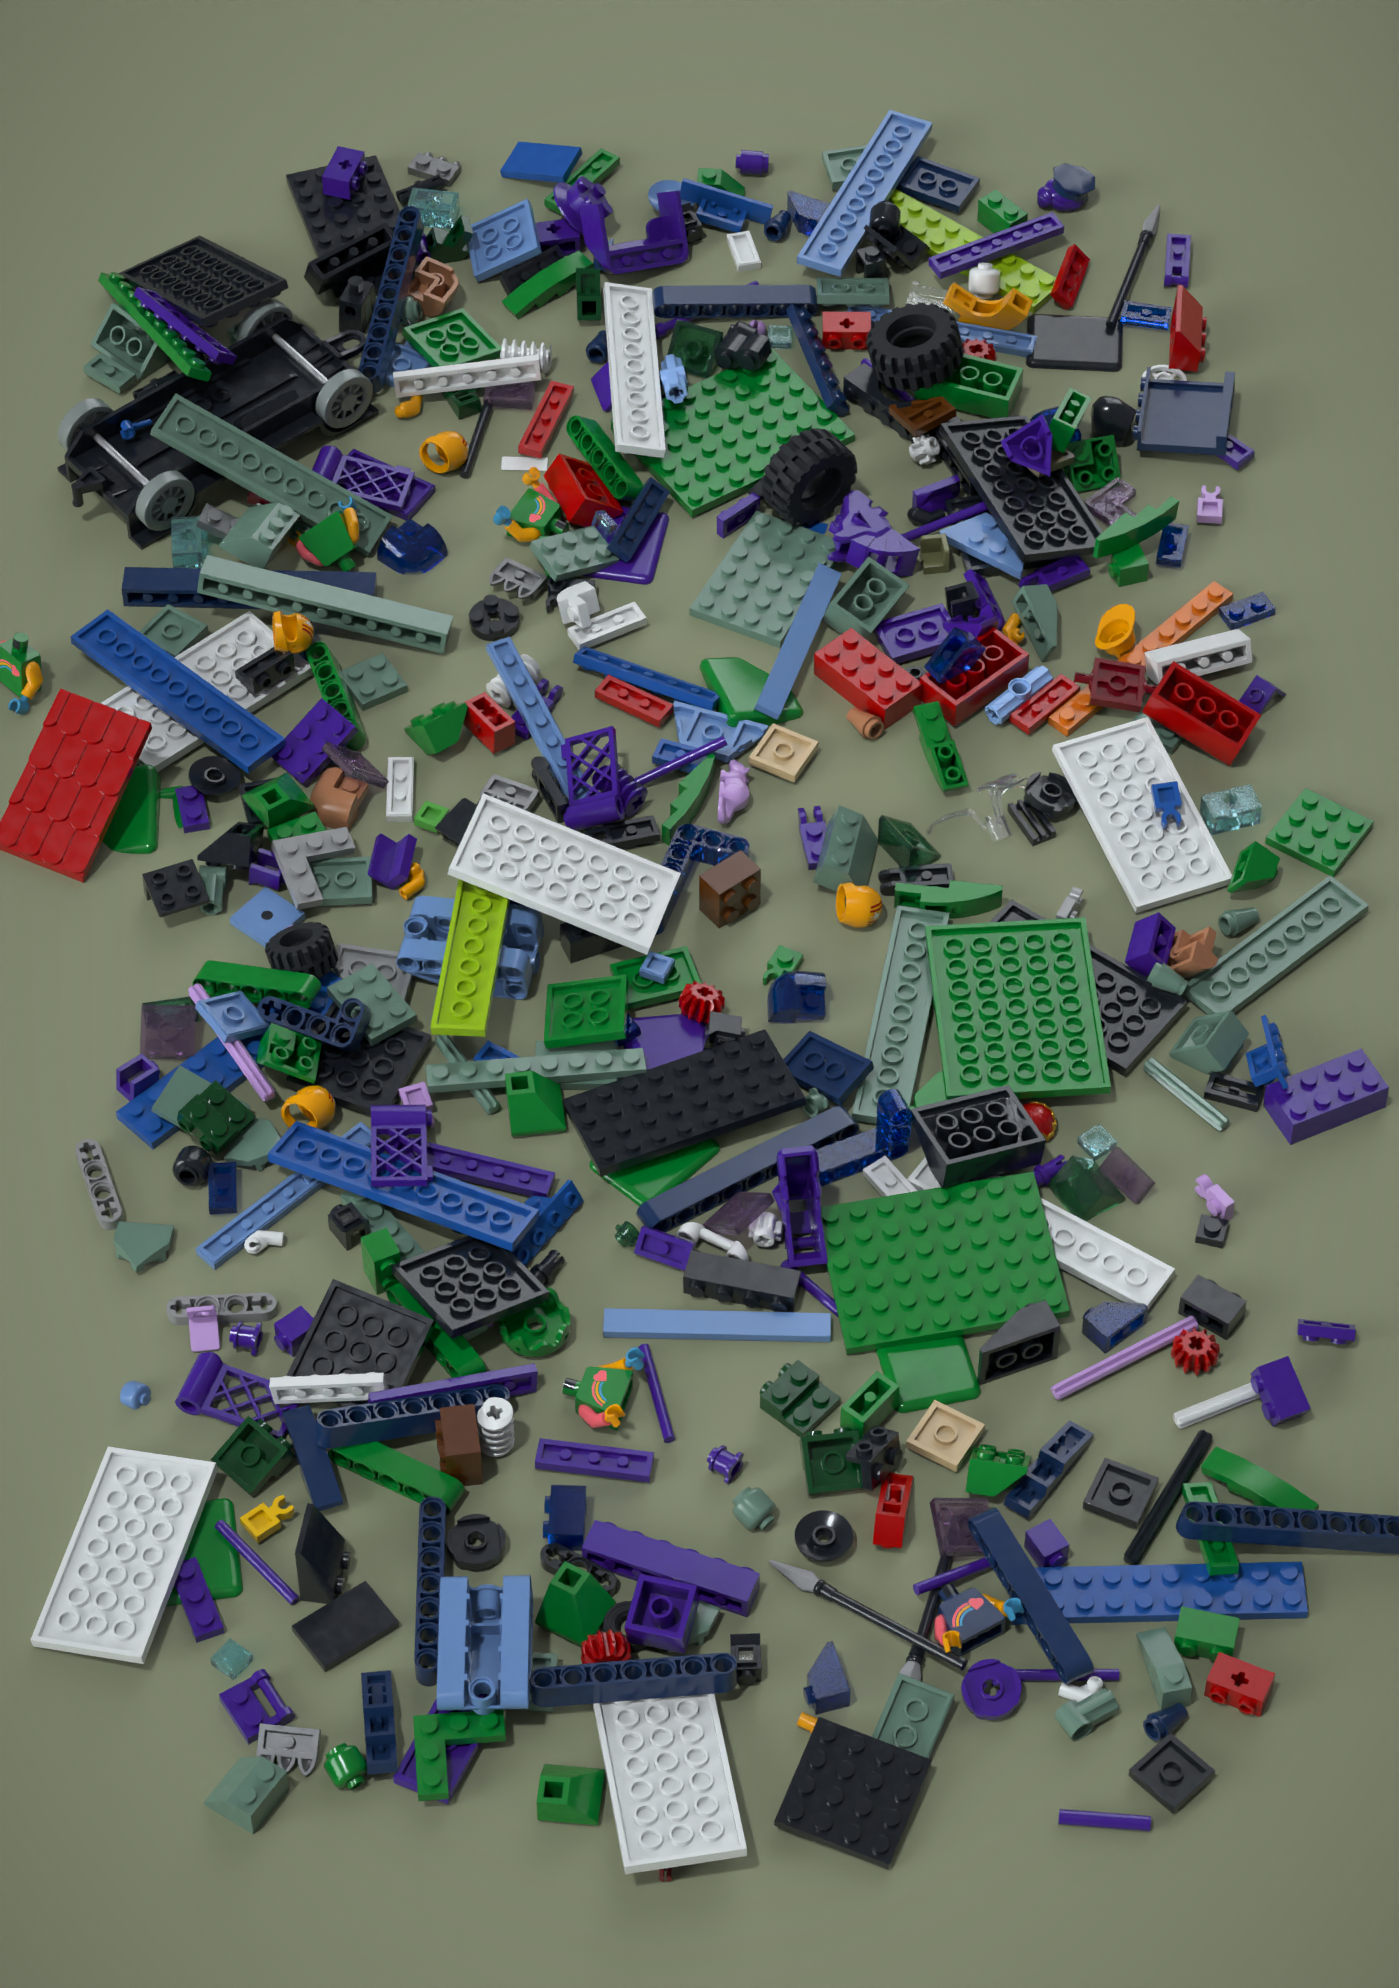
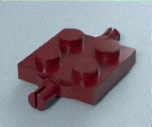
[1074,657,1157,713]

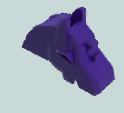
[827,490,920,576]
[772,1145,828,1268]

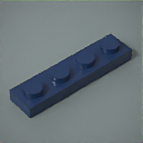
[606,477,670,563]

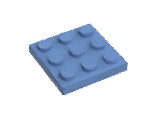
[467,199,542,282]

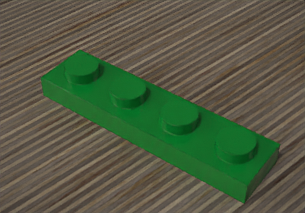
[544,148,620,215]
[1182,1481,1239,1576]

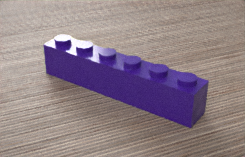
[582,1520,760,1617]

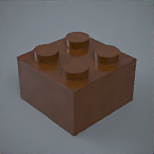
[699,850,761,929]
[435,1404,483,1486]

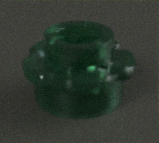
[615,1221,639,1247]

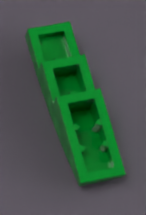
[501,251,595,320]
[1093,496,1179,559]
[662,753,715,846]
[1201,1446,1319,1528]

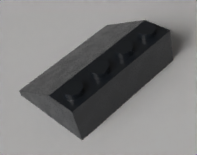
[910,1085,1046,1189]

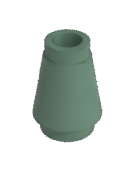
[1218,907,1259,936]
[1146,962,1188,996]

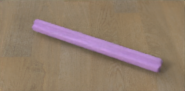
[188,983,275,1102]
[1051,1316,1199,1400]

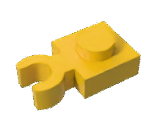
[240,1495,295,1543]

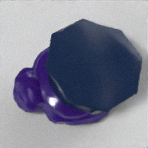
[1037,163,1095,211]

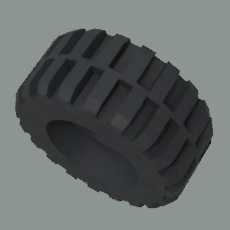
[866,302,964,391]
[761,428,857,526]

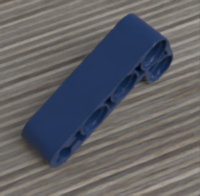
[258,996,371,1052]

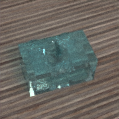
[407,188,460,229]
[171,516,208,569]
[1200,784,1262,835]

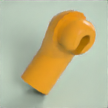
[394,395,423,419]
[1002,613,1025,645]
[399,863,425,900]

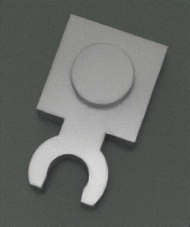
[1056,887,1083,919]

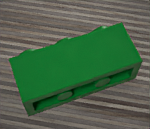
[1049,388,1092,453]

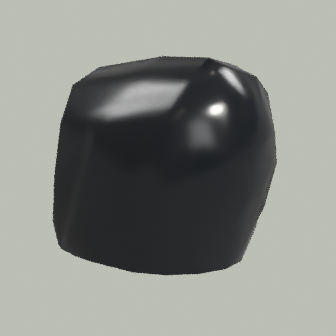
[1091,395,1136,447]

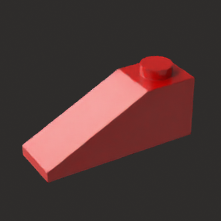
[873,1473,913,1549]

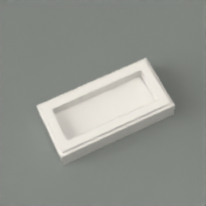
[726,231,761,272]

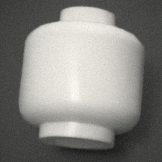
[968,263,1000,299]

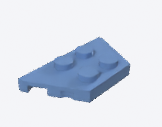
[939,513,1024,579]
[673,701,768,763]

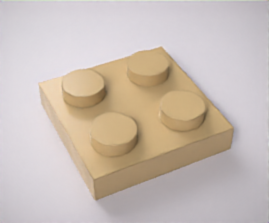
[749,723,819,783]
[906,1400,985,1472]

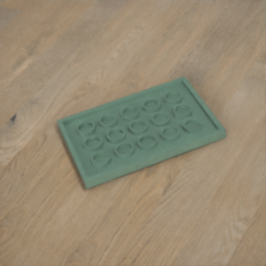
[689,511,837,648]

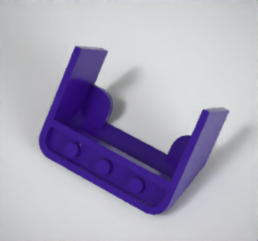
[579,190,689,274]

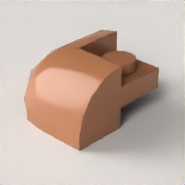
[407,256,459,317]
[310,767,369,831]
[1167,926,1219,978]

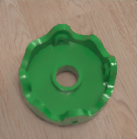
[499,1287,571,1357]

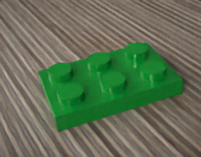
[610,946,702,1010]

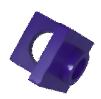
[1239,675,1286,714]

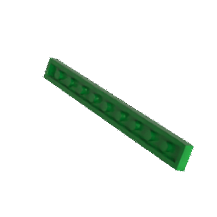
[98,272,212,382]

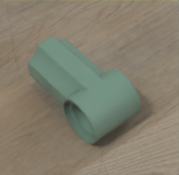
[199,865,228,915]
[1054,1688,1119,1741]

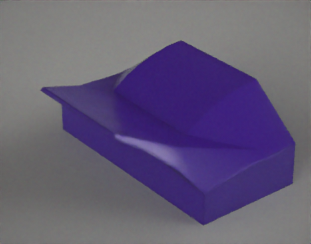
[912,475,960,512]

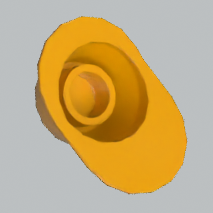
[1095,604,1136,659]

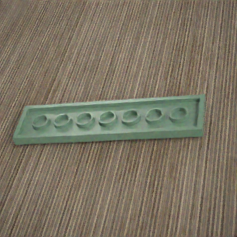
[1183,875,1369,1015]

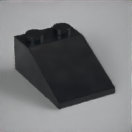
[977,1300,1060,1385]
[295,1503,351,1604]

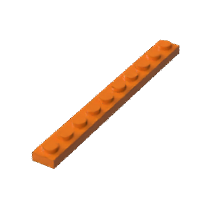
[1048,581,1233,737]

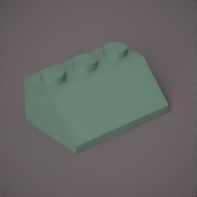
[90,303,170,380]
[219,502,301,569]
[822,557,910,636]
[813,805,878,891]

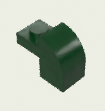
[426,215,473,263]
[576,267,601,320]

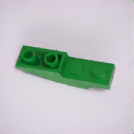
[913,701,969,792]
[894,880,1003,919]

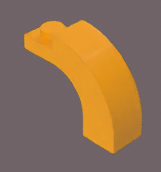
[943,283,1033,330]

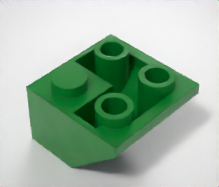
[1063,435,1122,492]
[404,701,467,755]
[242,773,315,829]
[256,1023,322,1084]
[505,1071,566,1137]
[965,1444,1031,1497]
[535,1561,616,1647]
[537,1764,605,1825]

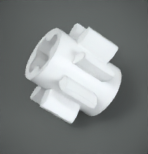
[909,434,940,465]
[748,1212,783,1247]

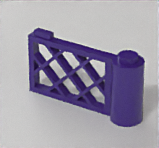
[312,445,415,512]
[561,726,625,831]
[371,1104,433,1187]
[175,1352,300,1439]

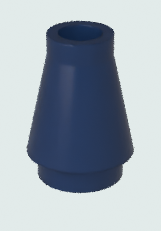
[764,210,791,241]
[586,330,608,363]
[1143,1703,1188,1741]

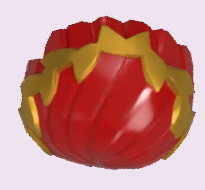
[1023,1102,1056,1142]

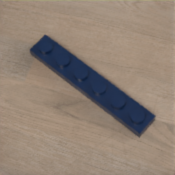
[786,304,849,417]

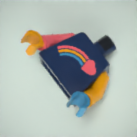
[934,1584,1025,1656]

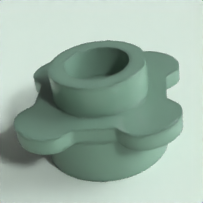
[803,1088,829,1117]

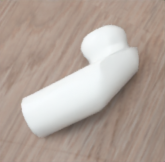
[244,1230,284,1254]
[1058,1676,1103,1702]

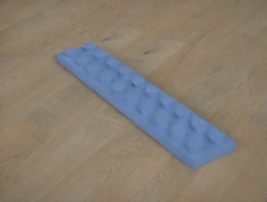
[797,110,932,277]

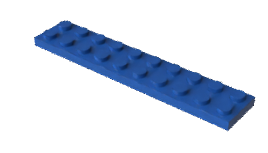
[70,609,286,774]
[116,971,342,1149]
[268,1121,539,1252]
[1009,1562,1308,1625]

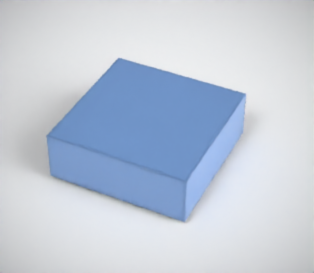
[639,951,675,984]

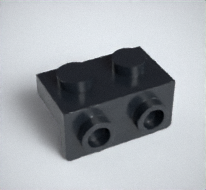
[235,647,295,695]
[846,1426,902,1491]

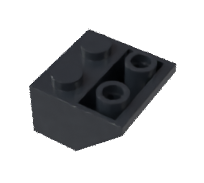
[197,822,264,870]

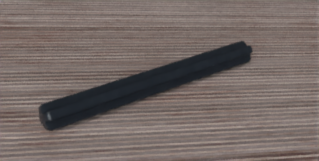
[1124,1430,1213,1565]

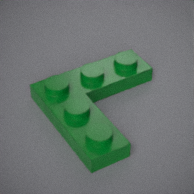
[413,1709,506,1801]

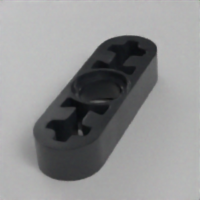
[540,1543,617,1597]

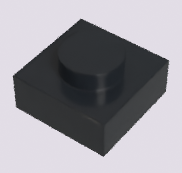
[1195,1214,1229,1248]

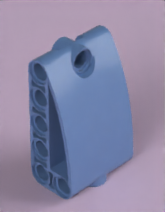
[396,896,544,1000]
[437,1575,533,1715]

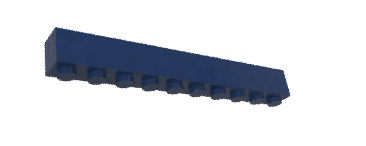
[122,567,378,609]

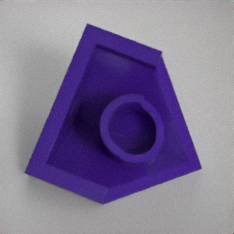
[1000,415,1052,476]
[942,615,999,648]

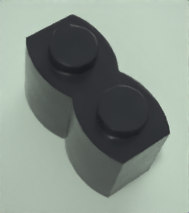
[714,333,772,370]

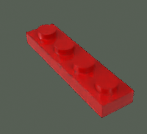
[518,381,574,459]

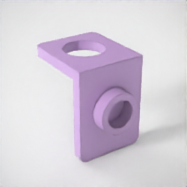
[186,1305,220,1352]

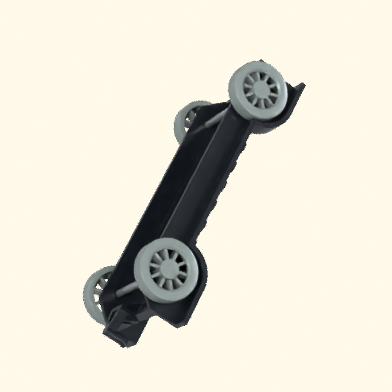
[57,299,379,550]

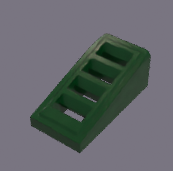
[441,389,481,420]

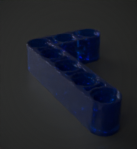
[656,823,750,935]
[776,1089,912,1187]

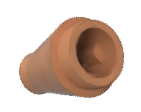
[847,707,884,740]

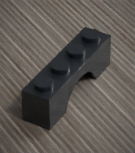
[843,363,927,444]

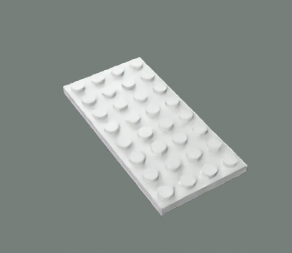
[101,611,313,772]
[1052,717,1232,913]
[447,793,681,955]
[31,1447,218,1664]
[593,1694,747,1874]

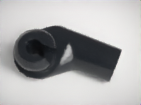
[907,507,946,526]

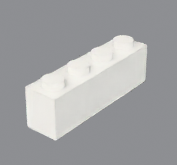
[1144,629,1252,685]

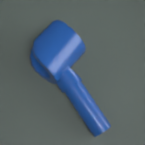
[120,419,152,440]

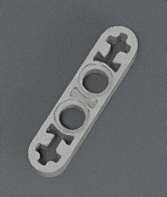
[75,1139,123,1230]
[166,1292,278,1325]

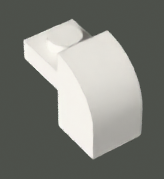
[557,581,600,629]

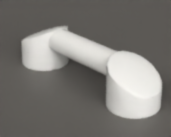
[676,1222,749,1261]

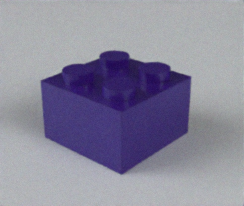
[624,1574,700,1654]

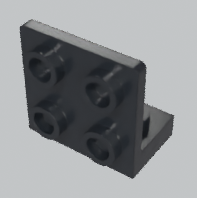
[863,224,930,270]
[142,859,209,917]

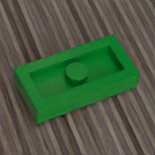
[267,812,326,843]

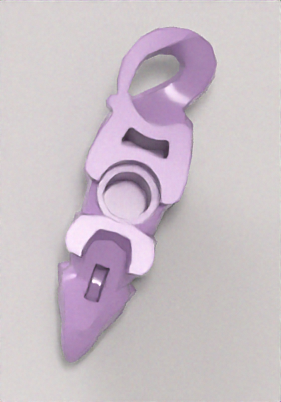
[717,759,750,824]

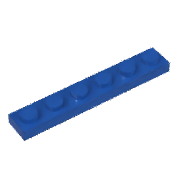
[573,646,720,711]

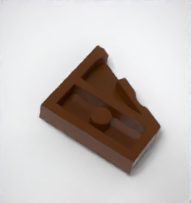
[889,396,956,438]

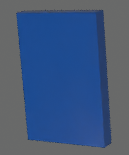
[500,141,583,183]

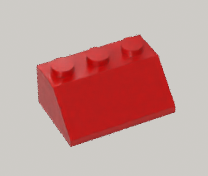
[1168,285,1207,372]
[543,453,623,527]

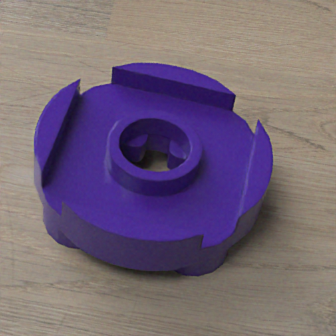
[961,1659,1022,1720]

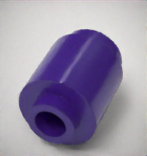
[735,150,769,175]

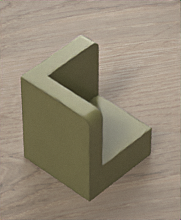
[920,533,950,575]

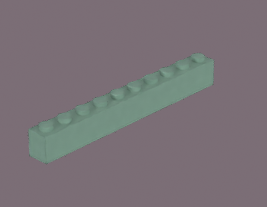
[197,555,453,654]

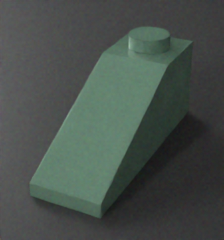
[1011,584,1057,662]
[1136,1627,1192,1710]

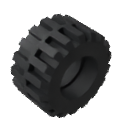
[265,922,339,979]

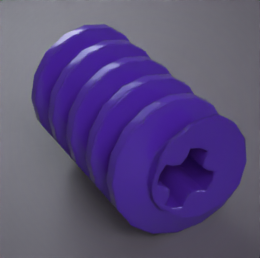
[592,764,648,817]

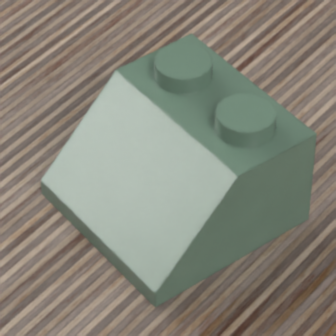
[1169,1010,1249,1074]
[204,1757,289,1834]

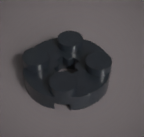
[469,595,519,641]
[1024,772,1076,819]
[447,1514,506,1570]

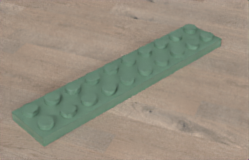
[150,394,393,557]
[852,905,950,1128]

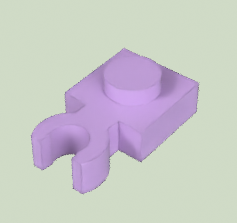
[1196,485,1223,524]
[398,1081,435,1128]
[1194,1174,1235,1220]

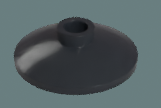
[188,756,241,796]
[795,1510,853,1562]

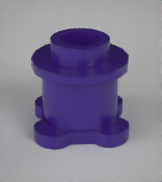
[229,1321,263,1356]
[707,1445,744,1484]

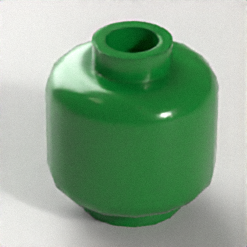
[324,1743,367,1790]

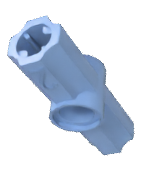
[660,354,688,404]
[985,665,1053,725]

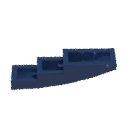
[282,1405,344,1511]
[1004,1420,1094,1519]
[361,1670,398,1775]

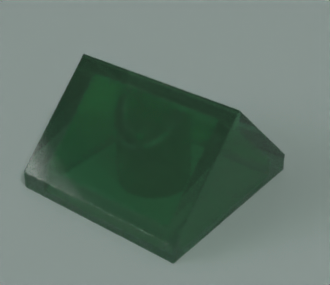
[667,319,723,378]
[878,815,942,866]
[1048,1155,1125,1221]

